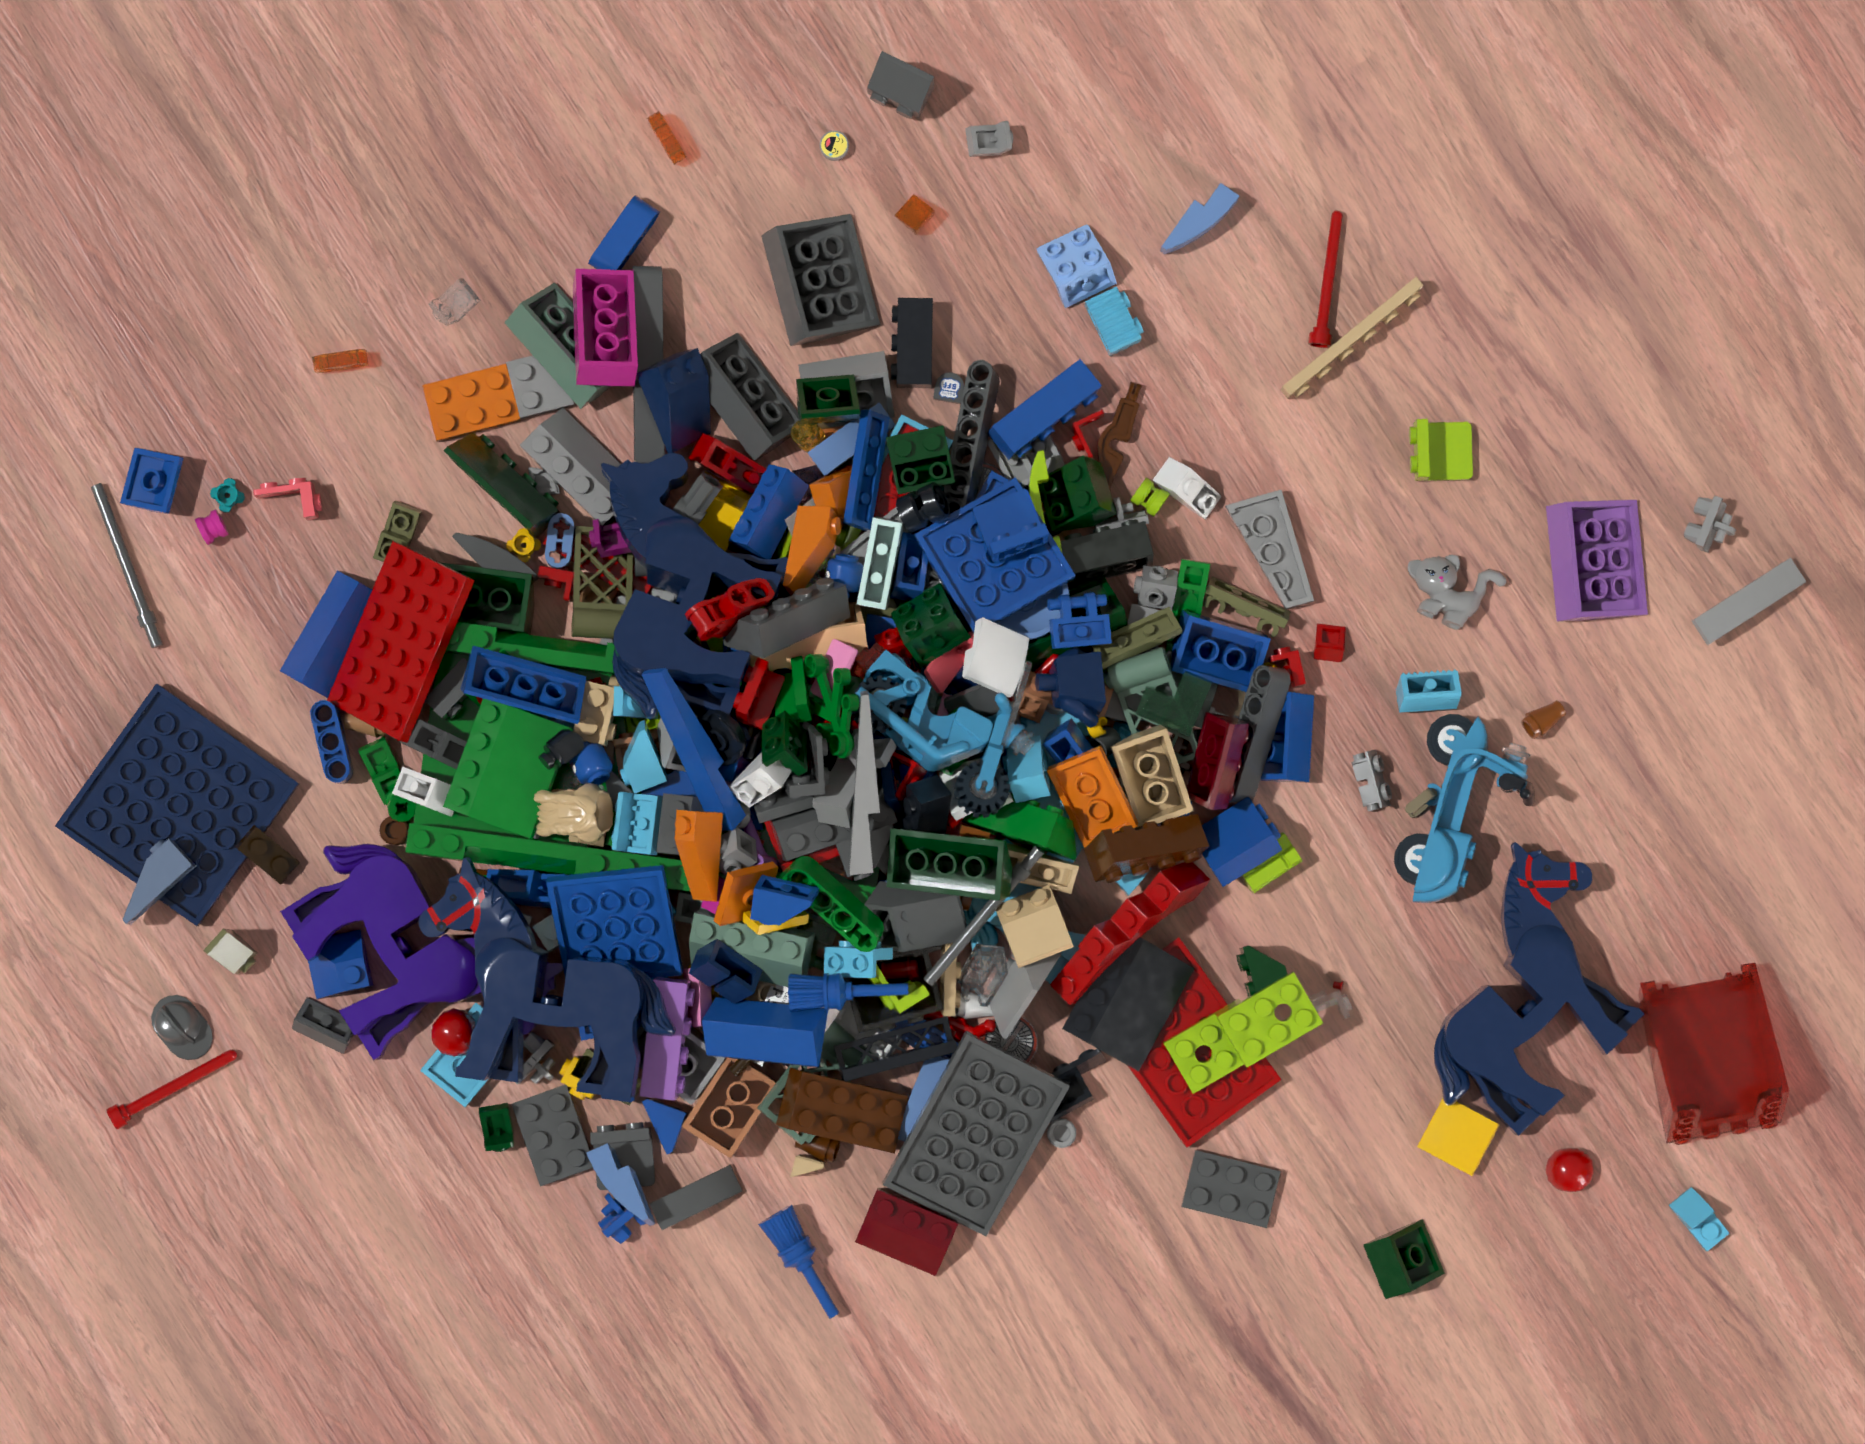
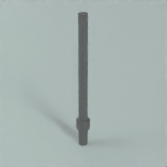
[91,483,163,648]
[924,845,1044,986]

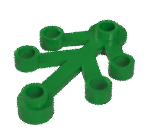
[804,654,859,758]

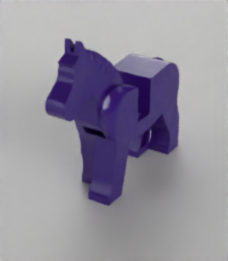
[280,844,564,1060]

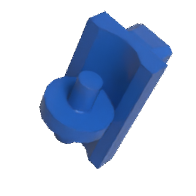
[598,1193,653,1244]

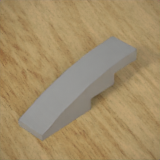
[1692,558,1806,645]

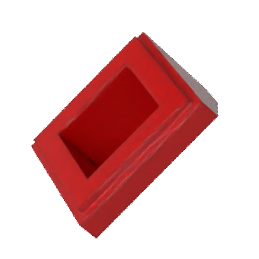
[1313,624,1346,662]

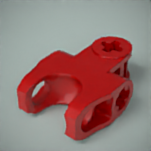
[685,578,775,641]

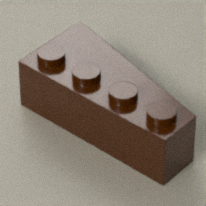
[1084,814,1209,883]

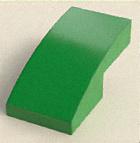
[358,736,401,805]

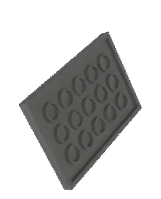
[883,1031,1070,1236]

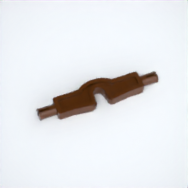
[1097,382,1142,489]

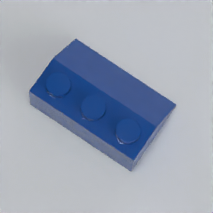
[728,464,809,559]
[1171,610,1271,692]
[1260,692,1314,782]

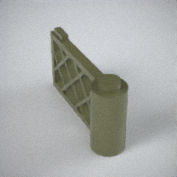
[571,526,633,639]

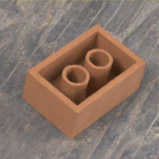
[681,1058,777,1158]

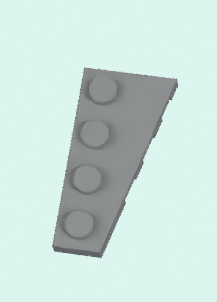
[1225,490,1314,609]

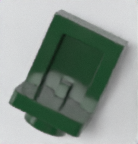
[479,1103,514,1152]

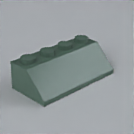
[505,283,611,409]
[689,908,815,987]

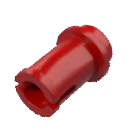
[881,957,919,980]

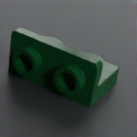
[762,711,808,777]

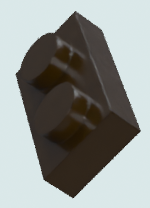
[235,825,300,885]

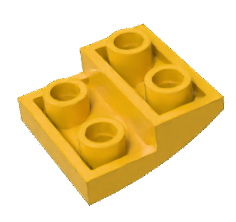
[1417,1098,1499,1177]

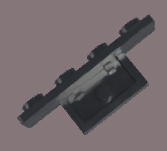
[1049,1049,1106,1124]

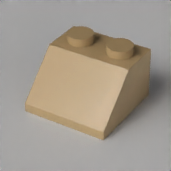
[996,885,1074,968]

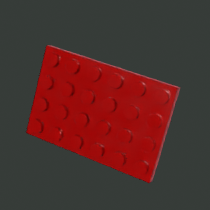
[327,541,475,743]
[1127,937,1282,1148]

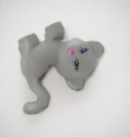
[1407,555,1506,630]

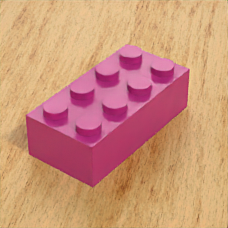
[573,269,638,386]

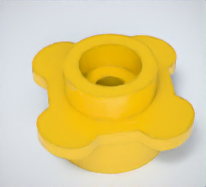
[506,528,541,563]

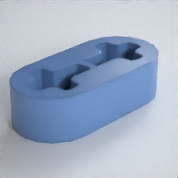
[545,513,575,569]

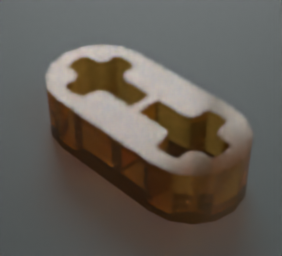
[647,111,686,165]
[312,349,368,373]

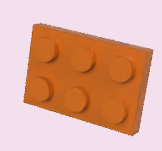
[422,364,521,442]
[1047,746,1139,848]

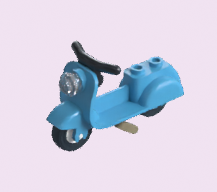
[1394,714,1535,903]

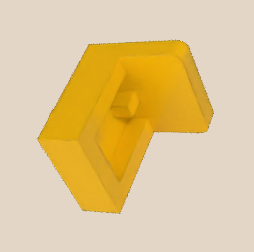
[559,1056,595,1101]

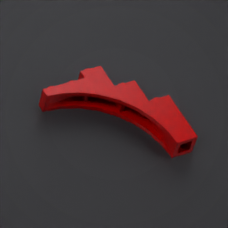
[1050,862,1211,1005]

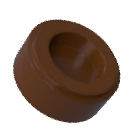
[379,816,409,845]

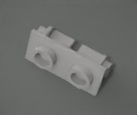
[1351,750,1392,812]

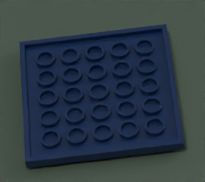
[55,683,300,927]

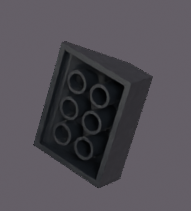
[1062,937,1195,1071]

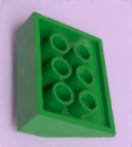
[443,699,573,839]

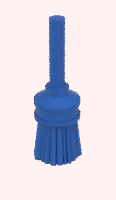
[788,973,909,1012]
[758,1204,839,1319]

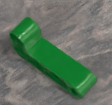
[777,856,884,952]

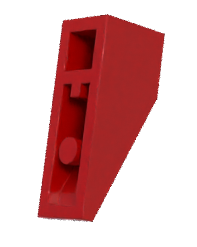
[689,433,766,495]

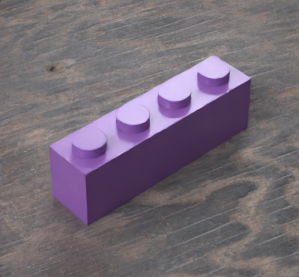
[640,977,695,1101]

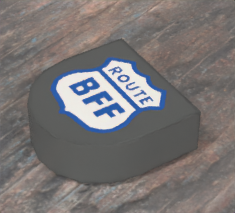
[933,373,964,404]

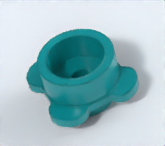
[210,478,245,513]

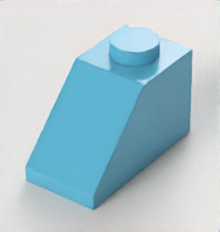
[620,720,667,794]

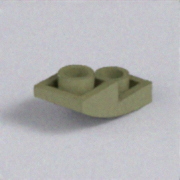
[373,500,422,562]

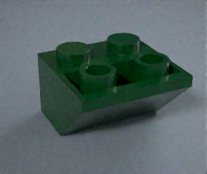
[886,425,955,495]
[1038,455,1117,532]
[1236,946,1288,997]

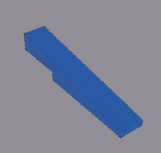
[642,668,746,831]

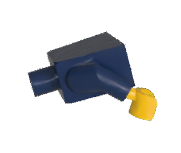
[1035,647,1107,738]

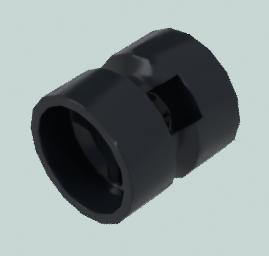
[896,482,950,533]

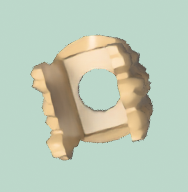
[534,783,614,843]

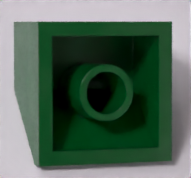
[796,374,860,425]
[1363,1219,1445,1299]

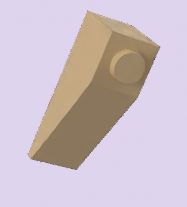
[1007,843,1079,894]

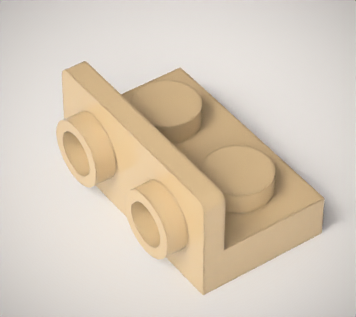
[573,681,617,747]

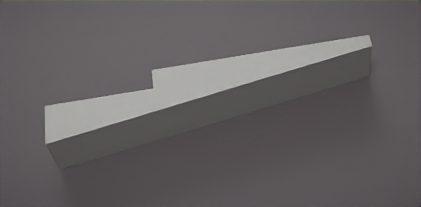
[849,691,880,875]

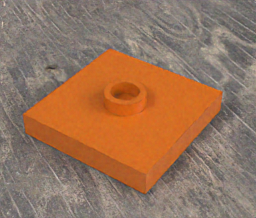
[713,861,779,926]

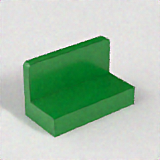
[775,656,812,723]

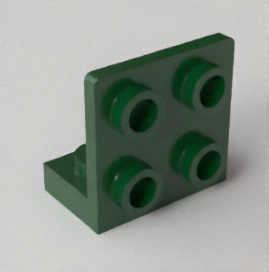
[891,583,971,668]

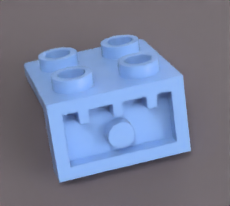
[1037,224,1117,308]

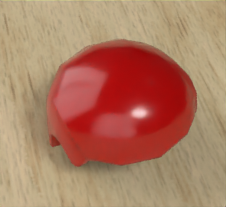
[431,1008,475,1057]
[1545,1148,1594,1192]

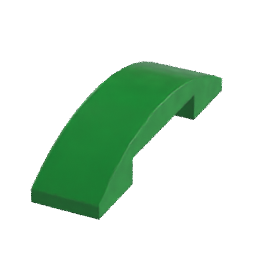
[1165,558,1210,654]

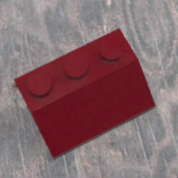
[1186,712,1249,810]
[855,1188,958,1276]

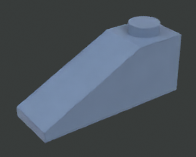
[122,839,196,925]

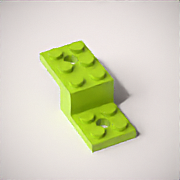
[1163,972,1323,1094]

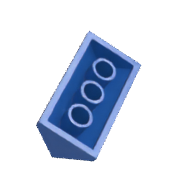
[280,570,372,698]
[460,646,586,724]
[702,997,828,1067]

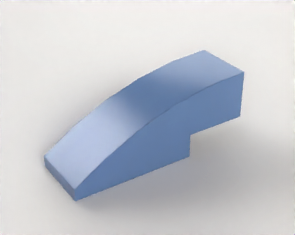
[1160,183,1239,254]
[807,403,896,476]
[898,1055,951,1142]
[586,1143,655,1226]

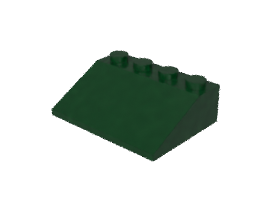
[443,433,560,539]

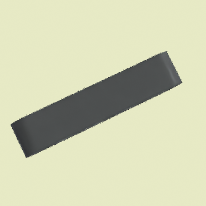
[1229,665,1291,803]

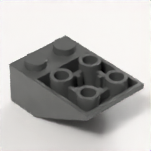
[865,881,967,952]

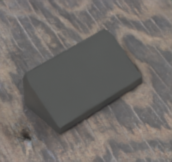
[292,997,354,1054]

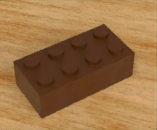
[776,1068,908,1153]

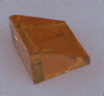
[894,194,935,235]

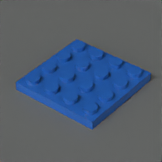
[914,477,1076,633]
[546,865,683,979]

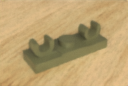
[1204,576,1291,638]
[1091,607,1182,669]

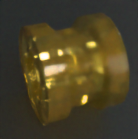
[791,420,826,453]

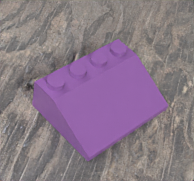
[1546,500,1648,622]

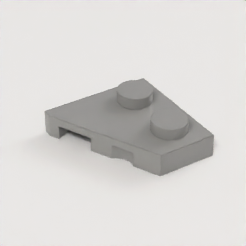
[506,355,575,419]

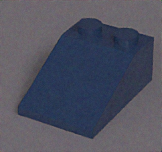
[637,348,711,453]

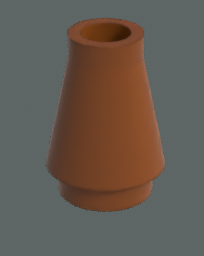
[1521,700,1566,739]

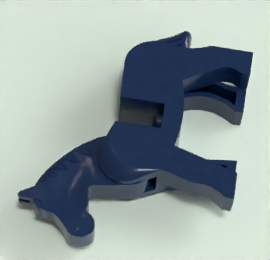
[601,453,788,720]

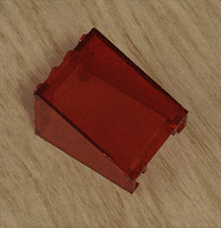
[1638,962,1790,1145]

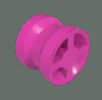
[195,509,229,545]

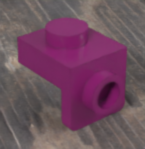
[589,519,631,558]

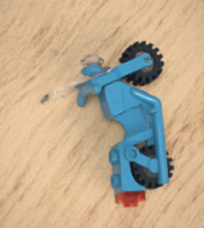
[852,642,1036,818]

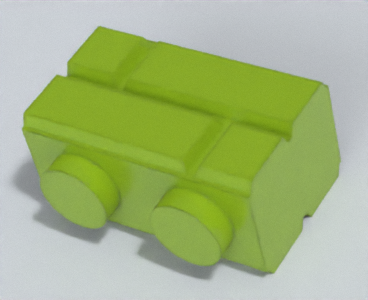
[1241,832,1303,894]

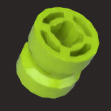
[1130,477,1170,517]

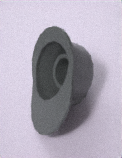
[151,995,213,1060]

